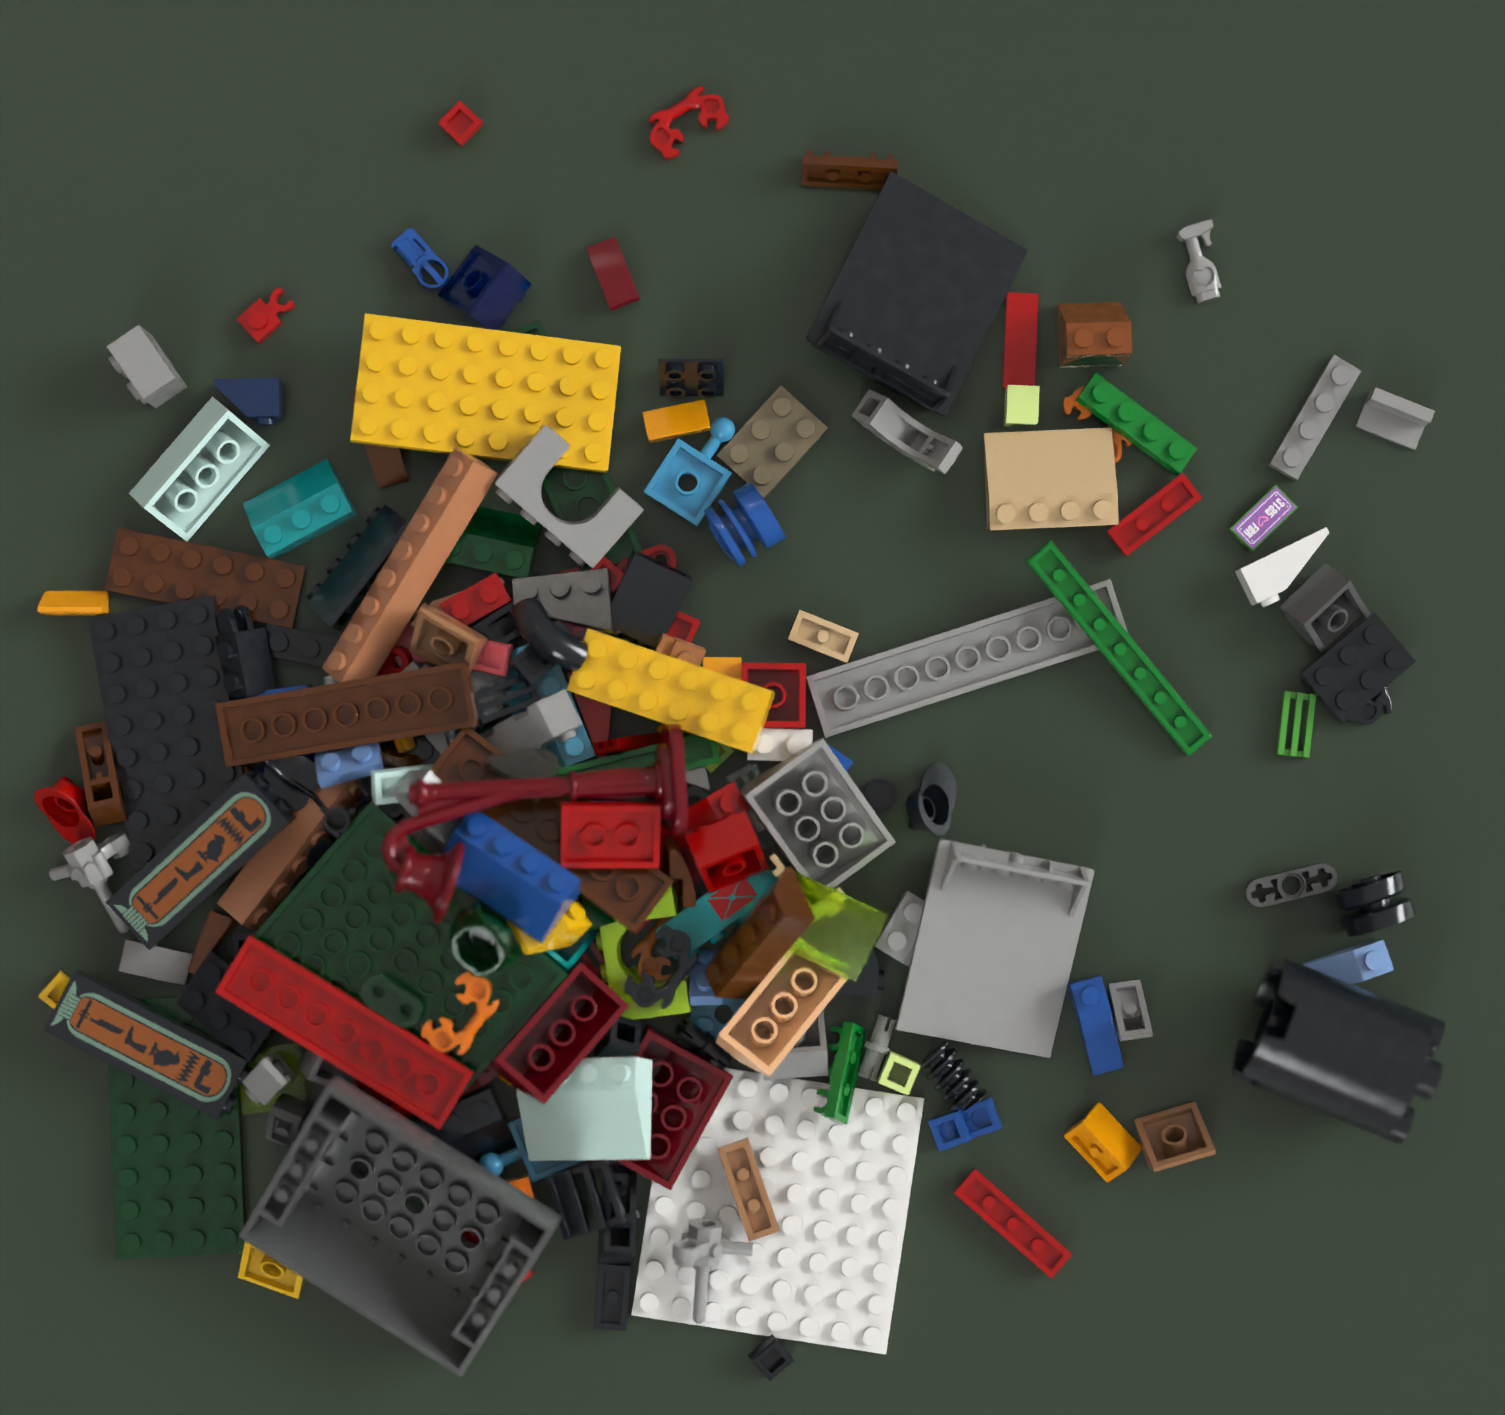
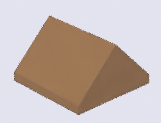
[409,607,489,673]
[1134,1101,1216,1172]

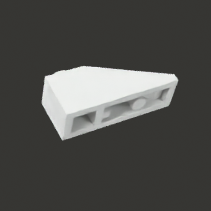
[1235,527,1329,607]

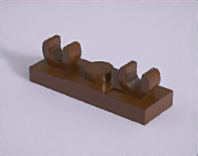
[801,150,898,190]

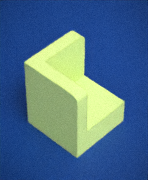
[1004,385,1040,427]

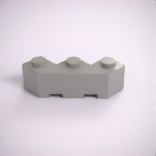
[480,689,582,763]

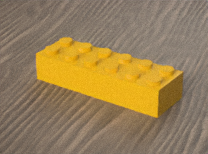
[567,629,775,755]

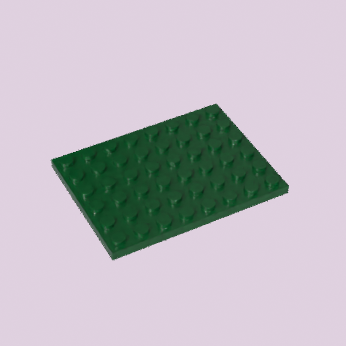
[253,801,568,1097]

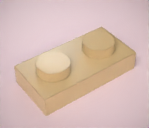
[788,610,859,664]

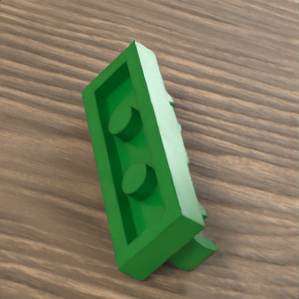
[813,1022,866,1125]

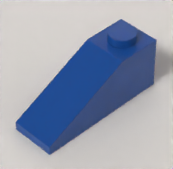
[1067,974,1124,1076]

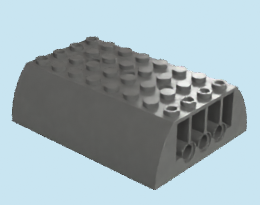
[239,1076,562,1377]

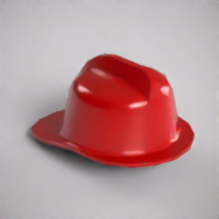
[34,776,96,844]

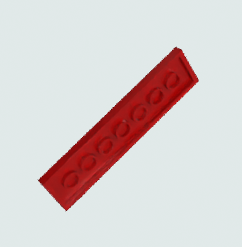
[215,935,475,1130]

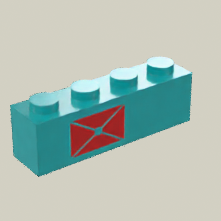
[653,868,777,963]

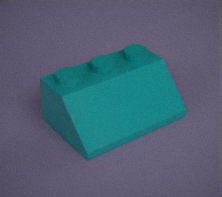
[243,459,357,560]

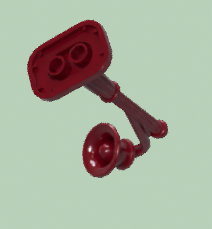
[381,724,688,924]

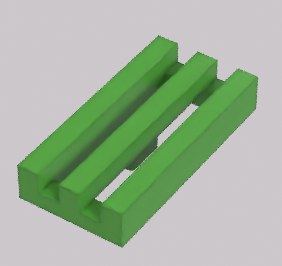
[1276,691,1316,758]

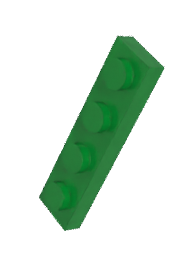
[1075,373,1197,476]

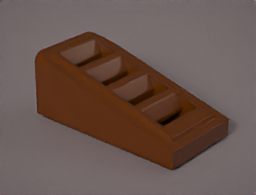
[188,910,237,974]

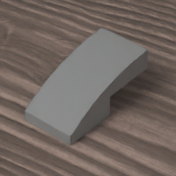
[118,939,192,985]

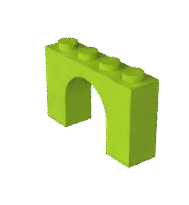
[596,881,694,1020]

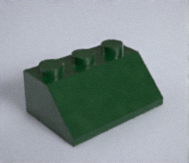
[444,506,542,579]

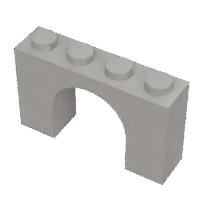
[494,423,644,568]

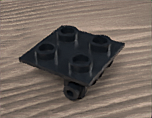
[658,359,723,398]

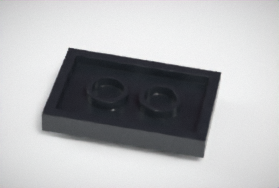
[1299,612,1416,724]
[176,951,275,1062]

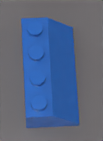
[443,811,581,944]

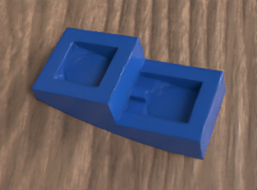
[928,1097,1003,1152]

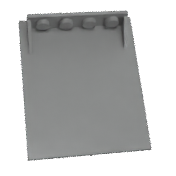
[895,839,1094,1058]

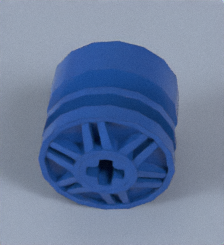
[704,482,786,567]

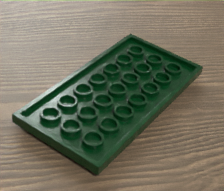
[108,996,246,1259]

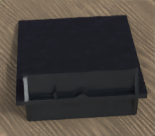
[806,171,1028,416]

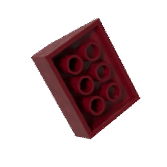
[618,1025,734,1190]

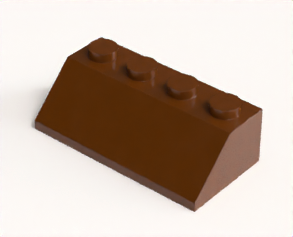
[704,867,816,999]

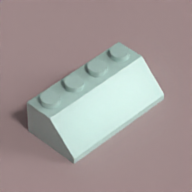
[129,396,270,542]

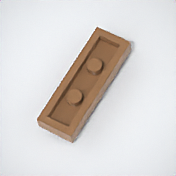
[717,1137,780,1242]

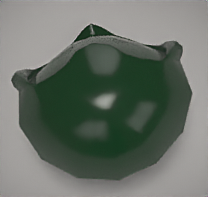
[449,902,517,976]

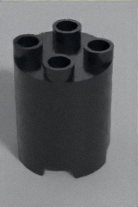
[1232,959,1445,1144]

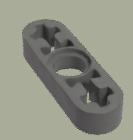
[1244,863,1337,908]

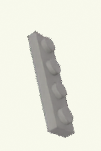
[1268,355,1362,481]

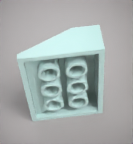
[516,1057,652,1161]

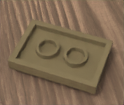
[717,385,828,499]

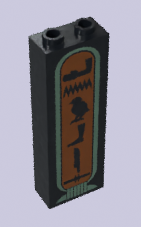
[106,770,296,950]
[44,970,253,1119]

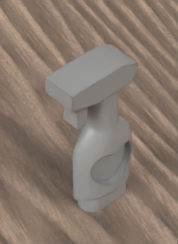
[1176,219,1222,304]

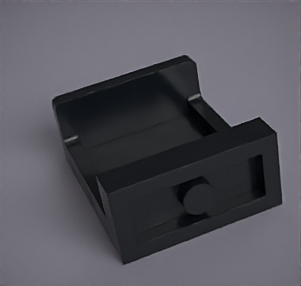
[611,549,693,649]

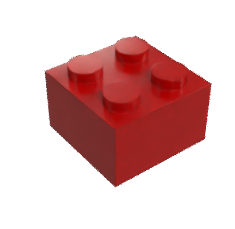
[741,662,806,729]
[685,811,769,894]

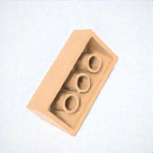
[715,937,850,1077]

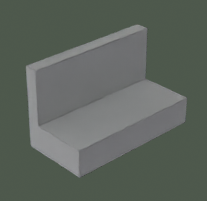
[1355,387,1435,450]

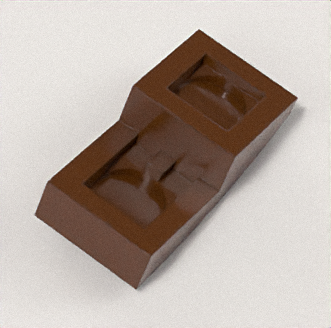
[664,836,696,908]

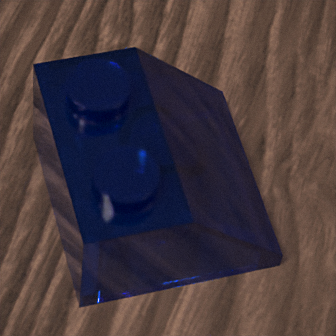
[438,245,531,330]

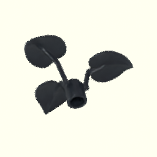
[264,755,406,871]

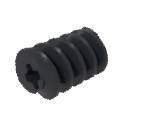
[920,1040,988,1111]

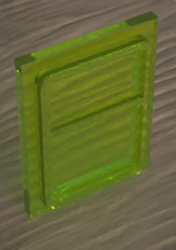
[788,870,888,982]

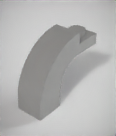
[851,389,963,474]

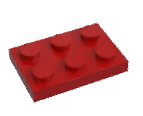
[560,802,661,868]

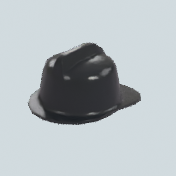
[906,762,957,836]

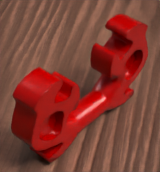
[648,86,729,160]

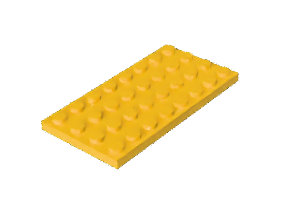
[350,313,621,473]

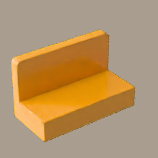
[1064,1102,1142,1183]

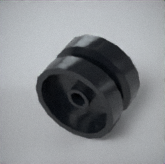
[1333,871,1416,937]

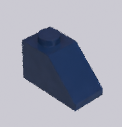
[214,378,284,426]

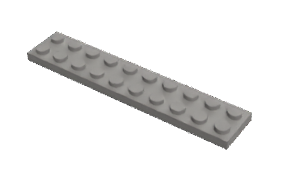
[806,579,1128,738]

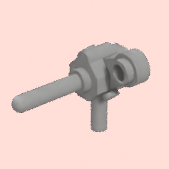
[49,831,130,934]
[672,1218,753,1324]

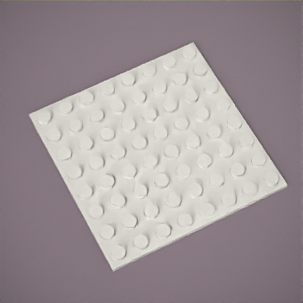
[631,1067,924,1354]

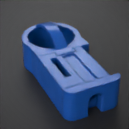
[391,228,450,291]

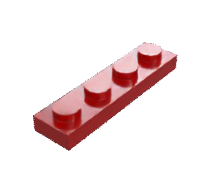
[953,1168,1073,1279]

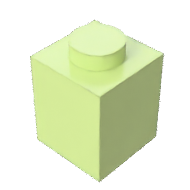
[877,1050,921,1095]

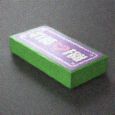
[1228,485,1298,552]

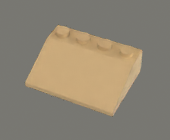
[983,428,1119,530]

